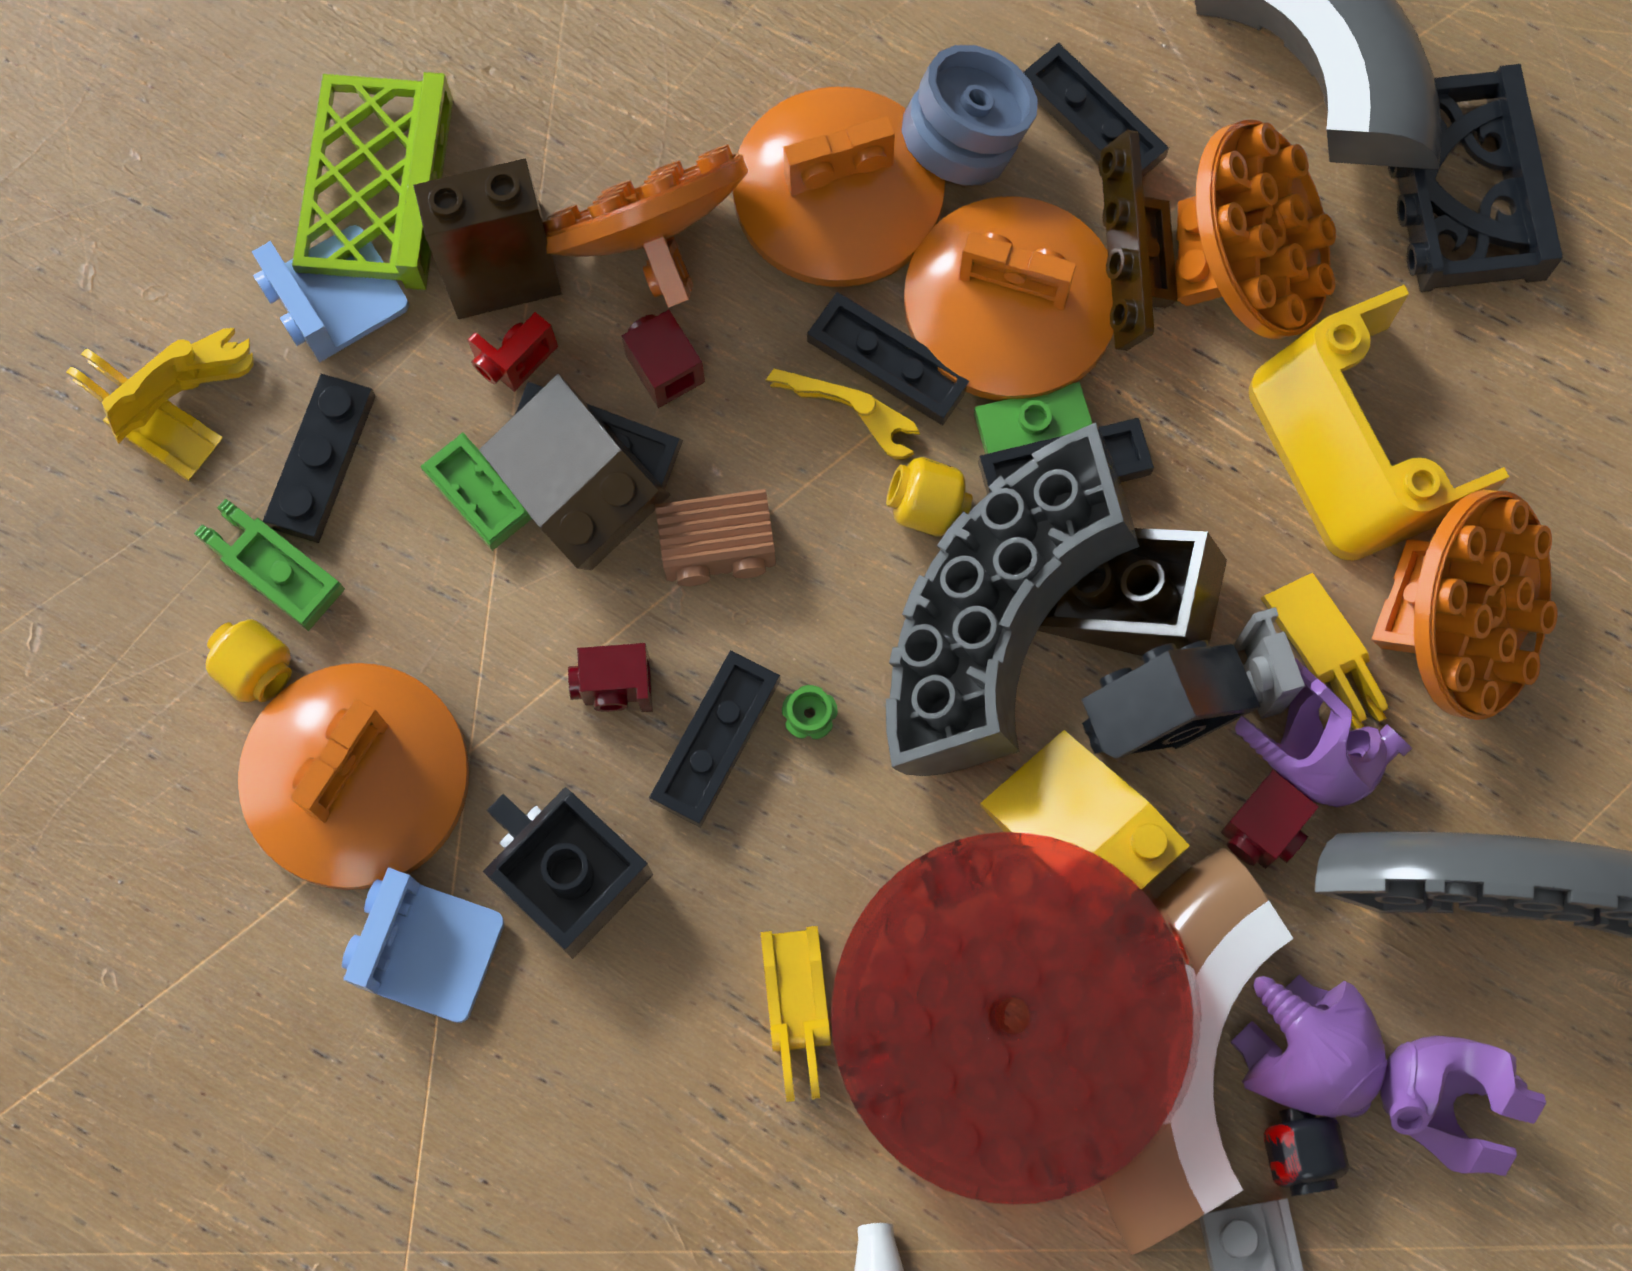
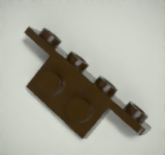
[1098,130,1178,351]

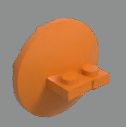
[733,87,945,287]
[1175,120,1336,339]
[543,144,749,308]
[904,196,1114,401]
[1371,490,1558,720]
[238,663,469,890]

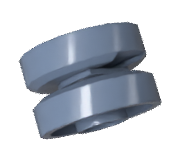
[902,45,1038,185]

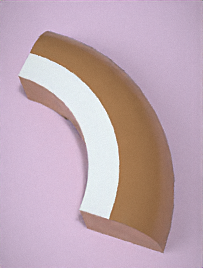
[1085,848,1294,1255]

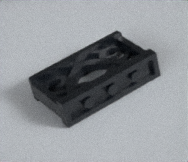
[1388,64,1563,292]

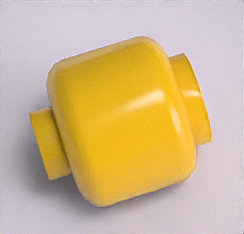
[886,457,973,537]
[205,619,292,703]

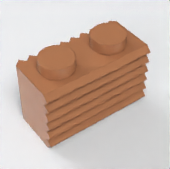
[655,489,776,586]

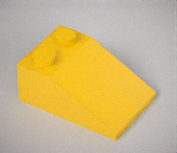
[980,730,1190,933]

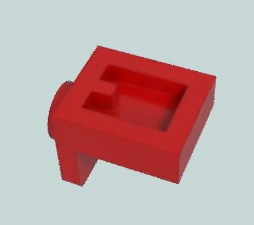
[467,312,558,392]

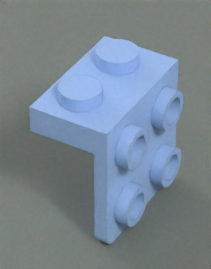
[252,225,409,363]
[342,868,505,1023]

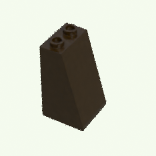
[413,158,562,320]

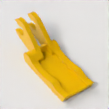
[102,328,254,445]
[66,349,223,481]
[765,368,920,460]
[1260,572,1389,730]
[760,926,831,1102]

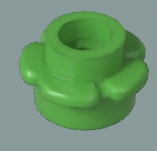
[782,685,838,739]

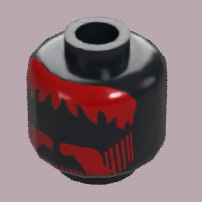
[1264,1108,1349,1197]

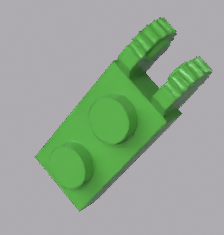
[194,499,345,631]

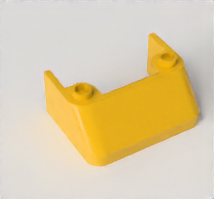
[1249,285,1510,561]

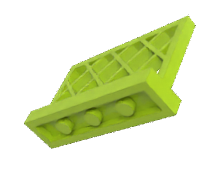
[292,72,453,290]

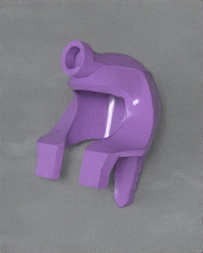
[1235,658,1412,807]
[1231,974,1387,1118]
[1380,1036,1546,1176]

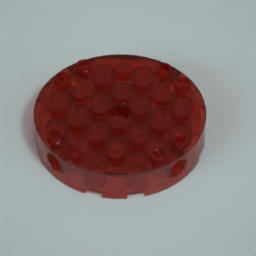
[831,832,1202,1205]

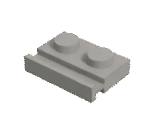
[1234,607,1305,719]
[1199,1198,1304,1271]

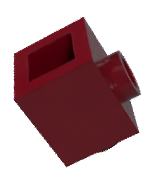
[621,309,705,408]
[1221,770,1319,869]

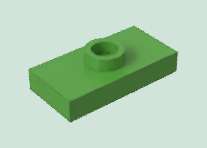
[974,382,1092,454]
[420,432,532,551]

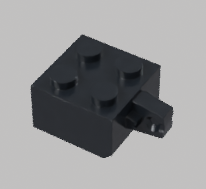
[1082,640,1261,759]
[483,787,653,959]

